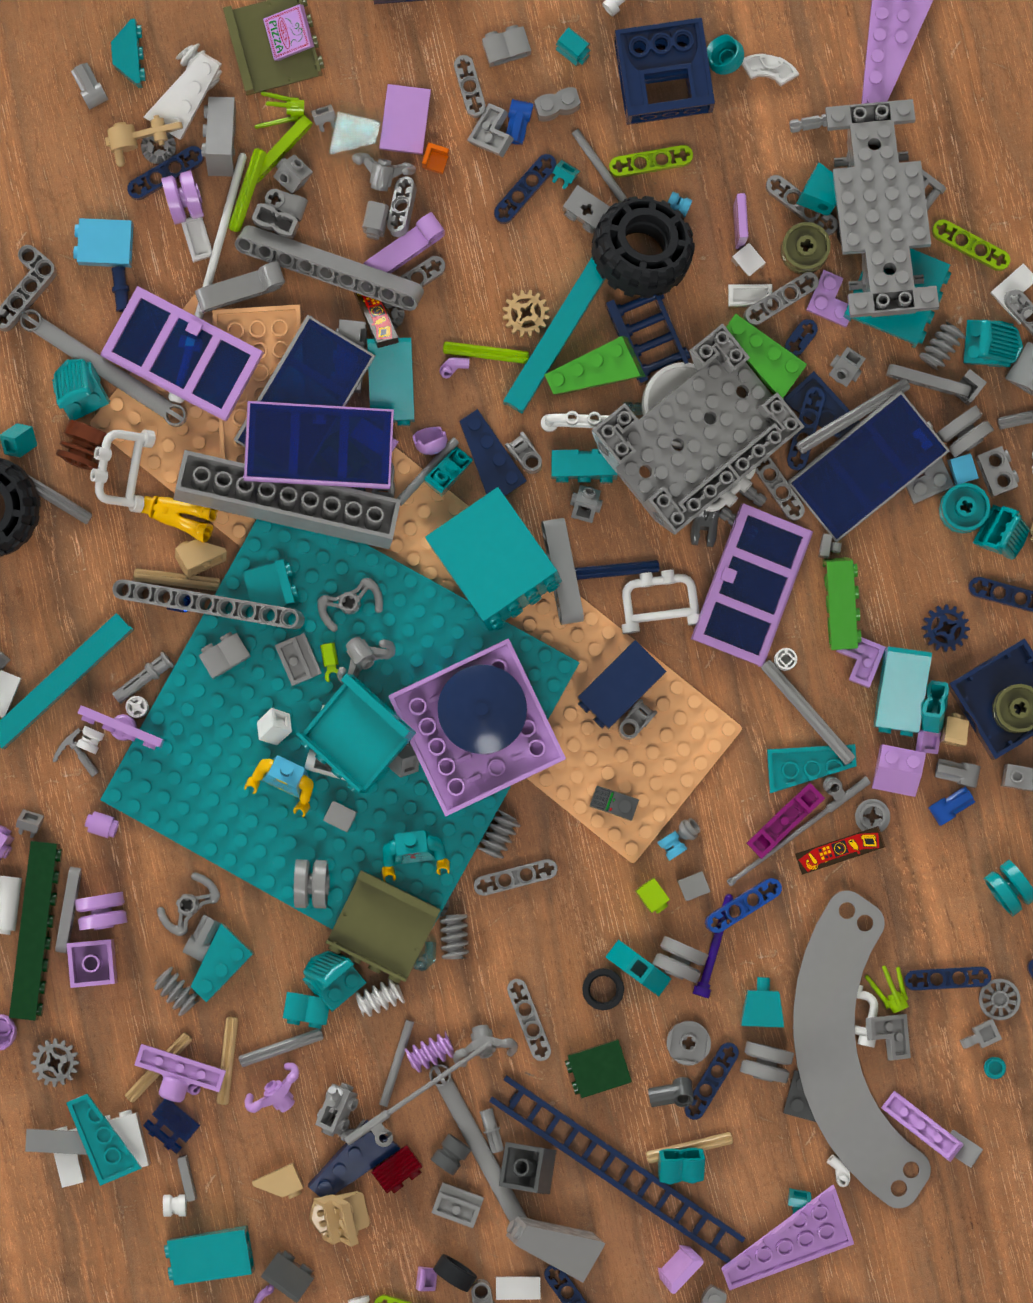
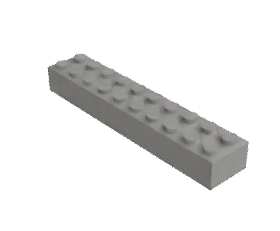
[173,450,401,549]

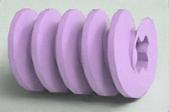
[405,1031,454,1073]

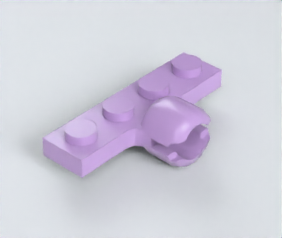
[78,705,165,750]
[134,1044,226,1102]

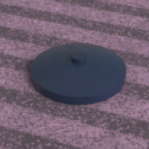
[438,665,527,754]

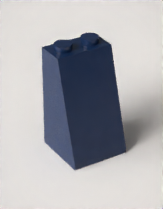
[578,640,667,729]

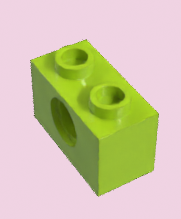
[635,878,670,913]

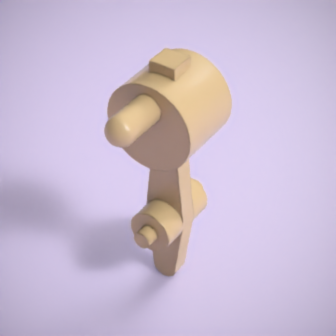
[105,115,183,167]

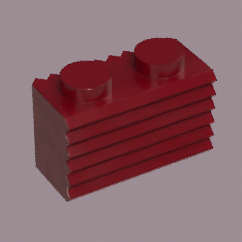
[371,1144,423,1194]

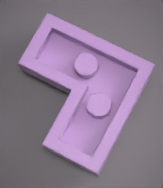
[806,270,849,328]
[836,637,886,688]

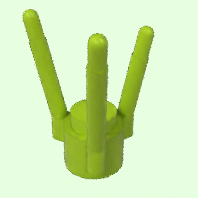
[254,91,304,129]
[865,966,909,1013]

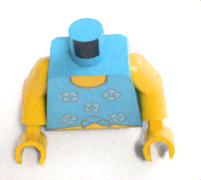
[244,755,314,817]

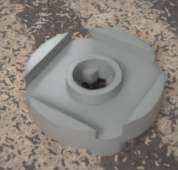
[666,1021,711,1066]

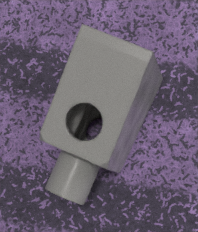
[946,1130,983,1168]

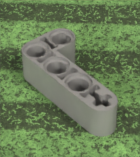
[0,245,57,332]
[195,261,286,313]

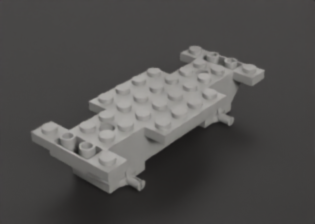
[825,99,939,318]

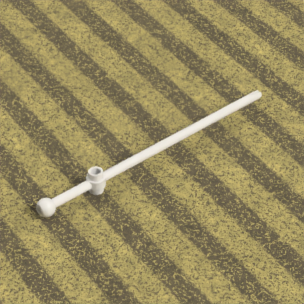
[168,153,247,404]

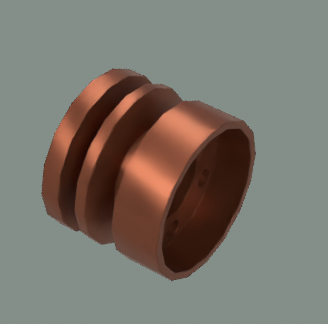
[56,419,107,470]

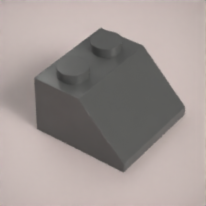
[499,1142,557,1194]
[261,1250,315,1303]

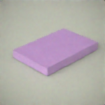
[379,84,431,155]
[733,193,748,249]

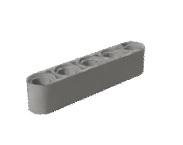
[541,518,584,625]

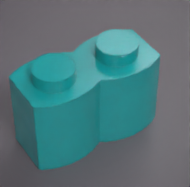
[556,27,591,67]
[922,680,949,733]
[283,992,329,1029]
[658,1148,705,1184]

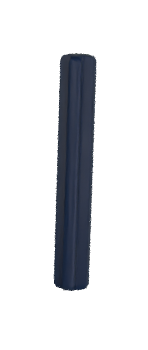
[575,560,660,580]

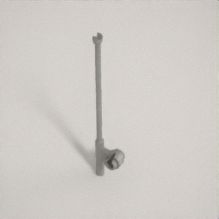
[727,776,871,886]
[344,1040,494,1147]

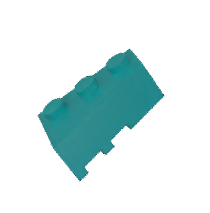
[551,449,618,484]
[191,923,255,1002]

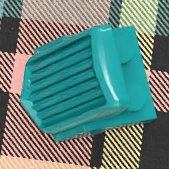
[963,320,1023,368]
[52,359,110,420]
[973,505,1030,560]
[302,951,367,1012]

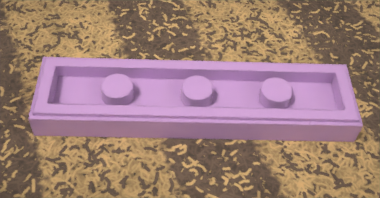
[881,1091,964,1162]

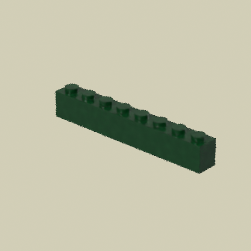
[9,841,63,1021]

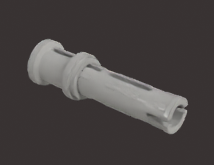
[112,651,175,704]

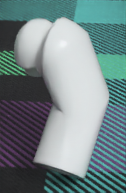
[827,1154,850,1187]

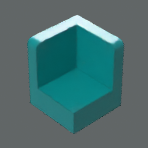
[0,423,37,458]

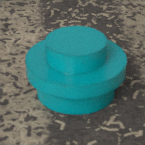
[984,1057,1006,1079]

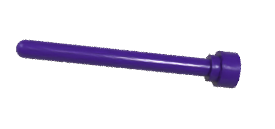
[692,894,733,999]

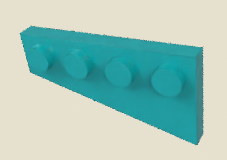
[767,744,857,794]
[66,1094,142,1186]

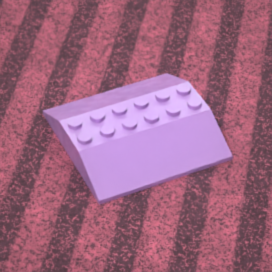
[388,638,566,817]

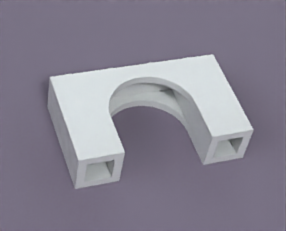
[54,1109,151,1188]

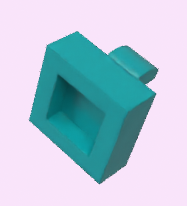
[552,160,580,189]
[788,1188,811,1215]

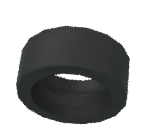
[582,968,624,1011]
[433,1254,477,1292]

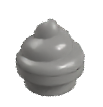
[678,818,701,840]

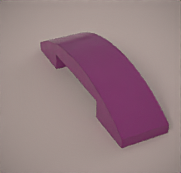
[746,783,825,859]

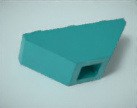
[111,19,146,88]
[424,446,473,497]
[606,939,671,996]

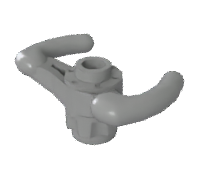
[352,152,416,191]
[317,578,383,632]
[337,637,396,684]
[157,872,220,936]
[453,1025,518,1067]

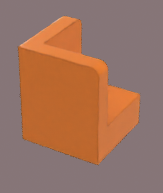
[422,142,450,174]

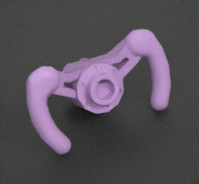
[244,1062,299,1113]

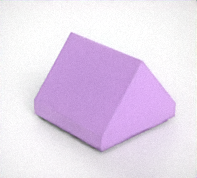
[416,1266,437,1291]

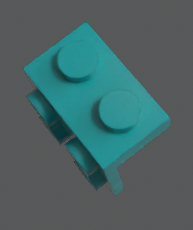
[243,559,299,612]

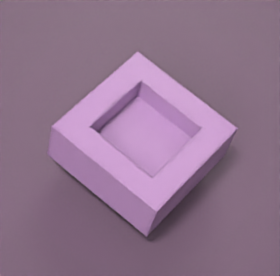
[915,729,941,754]

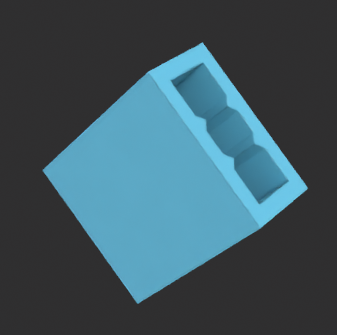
[73,218,134,268]

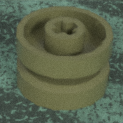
[781,222,830,274]
[992,684,1033,734]

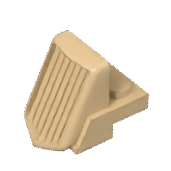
[309,1191,370,1247]

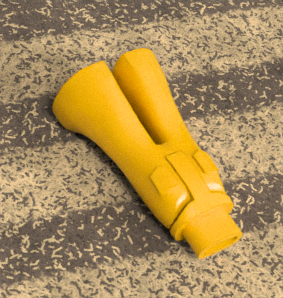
[141,496,218,543]

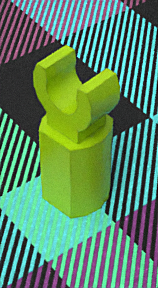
[320,643,339,682]

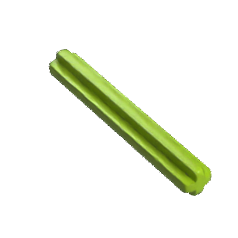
[228,148,266,232]
[443,341,529,364]

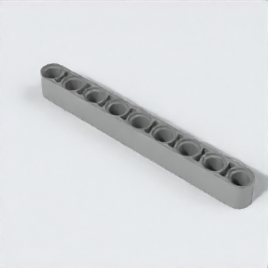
[235,225,424,311]
[112,579,305,629]

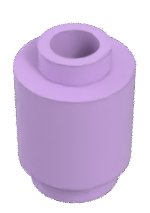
[85,811,119,838]

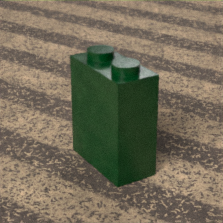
[565,1039,632,1099]

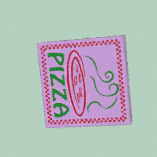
[263,4,314,61]

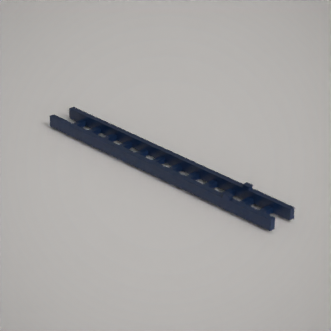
[489,1075,746,1263]

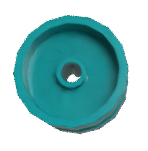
[938,483,990,534]
[983,860,1033,917]

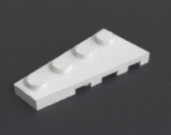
[144,52,222,140]

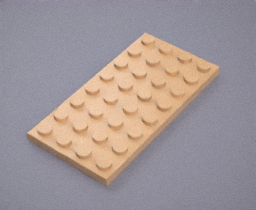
[212,304,310,476]

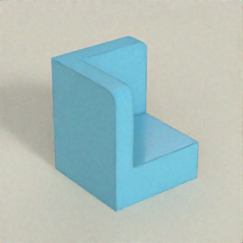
[947,454,979,485]

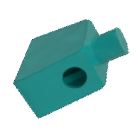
[796,163,837,216]
[740,977,784,1028]

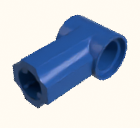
[506,99,534,145]
[928,786,975,826]

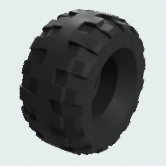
[591,196,695,298]
[0,458,41,557]

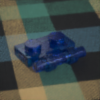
[143,1099,201,1154]

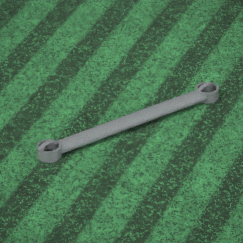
[20,309,187,427]
[429,1064,527,1222]

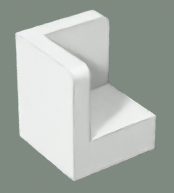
[731,243,766,276]
[257,708,292,745]

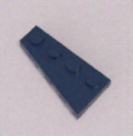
[783,371,873,450]
[459,409,527,496]
[308,1120,401,1197]

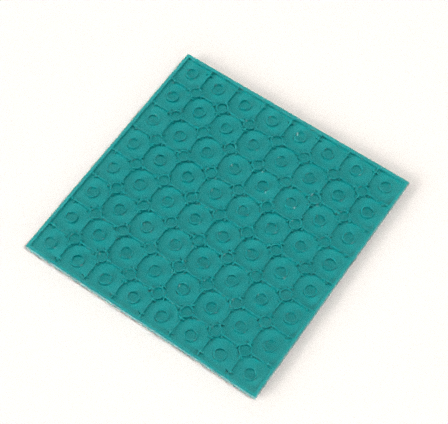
[100,519,580,930]

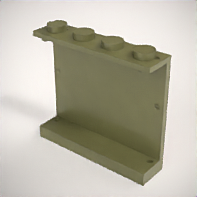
[223,0,325,96]
[325,870,441,984]

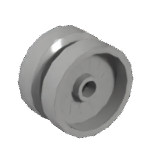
[937,405,994,458]
[294,859,330,909]
[652,936,709,983]
[740,1041,794,1083]

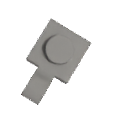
[959,1019,1002,1049]

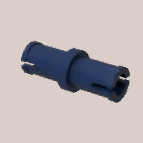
[111,266,130,312]

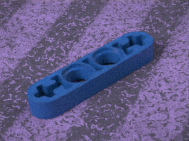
[705,878,782,933]

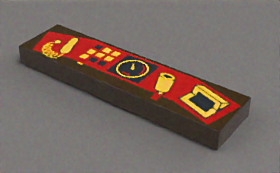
[353,292,399,348]
[795,826,886,875]

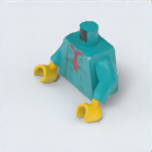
[381,830,450,882]

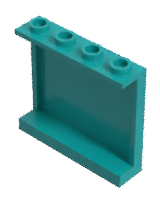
[843,249,952,348]
[296,673,416,794]

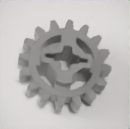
[31,1038,80,1087]

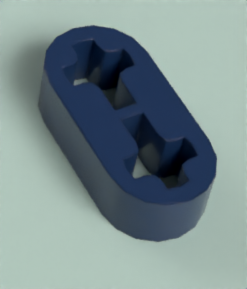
[784,319,818,357]

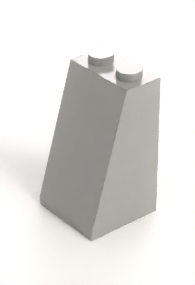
[506,1216,605,1283]

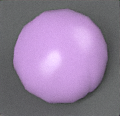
[413,426,448,455]
[0,1014,17,1050]

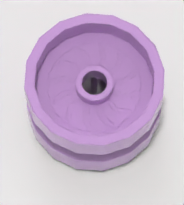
[161,170,204,225]
[75,892,128,930]

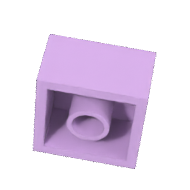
[67,939,118,988]

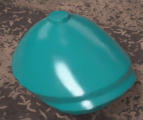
[707,34,744,75]

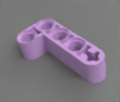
[363,212,445,274]

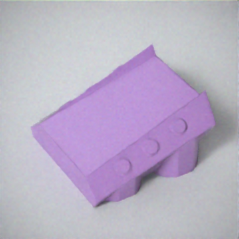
[658,1245,704,1294]

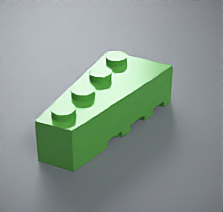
[726,314,807,398]
[544,336,646,395]
[822,557,862,650]

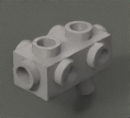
[315,1082,358,1137]

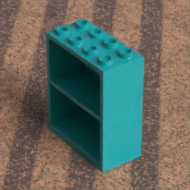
[425,487,562,631]

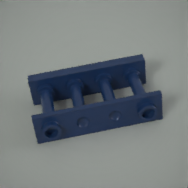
[605,294,691,386]

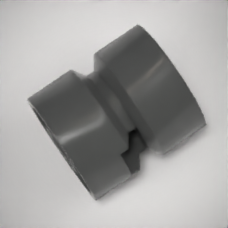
[431,1133,471,1176]

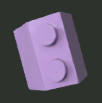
[872,744,926,797]

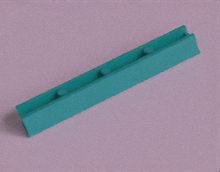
[503,257,606,414]
[0,613,134,749]

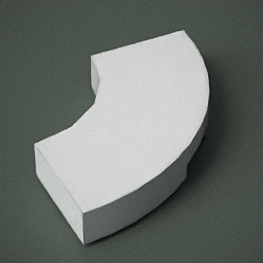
[741,54,799,87]

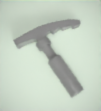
[53,728,99,777]

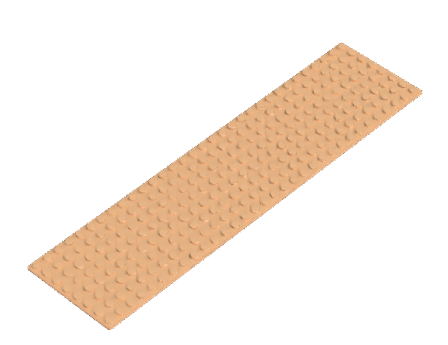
[90,295,742,863]

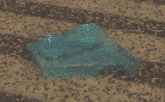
[329,111,381,154]

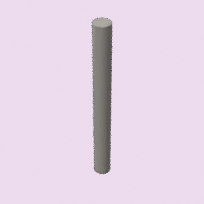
[572,129,627,202]
[396,437,459,506]
[379,1020,414,1107]

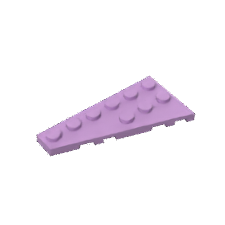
[861,0,933,104]
[721,1185,854,1290]

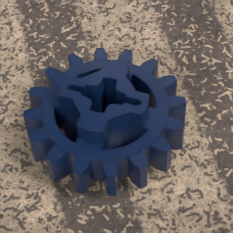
[921,604,970,653]

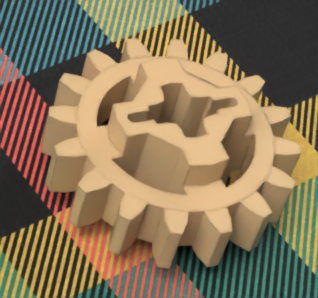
[503,290,550,338]

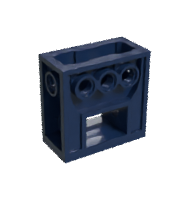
[614,18,715,125]

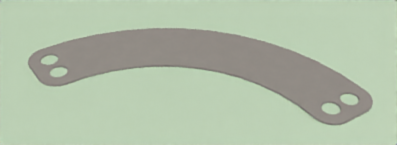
[793,891,931,1208]

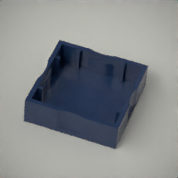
[948,638,1033,760]

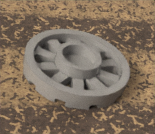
[979,979,1021,1020]

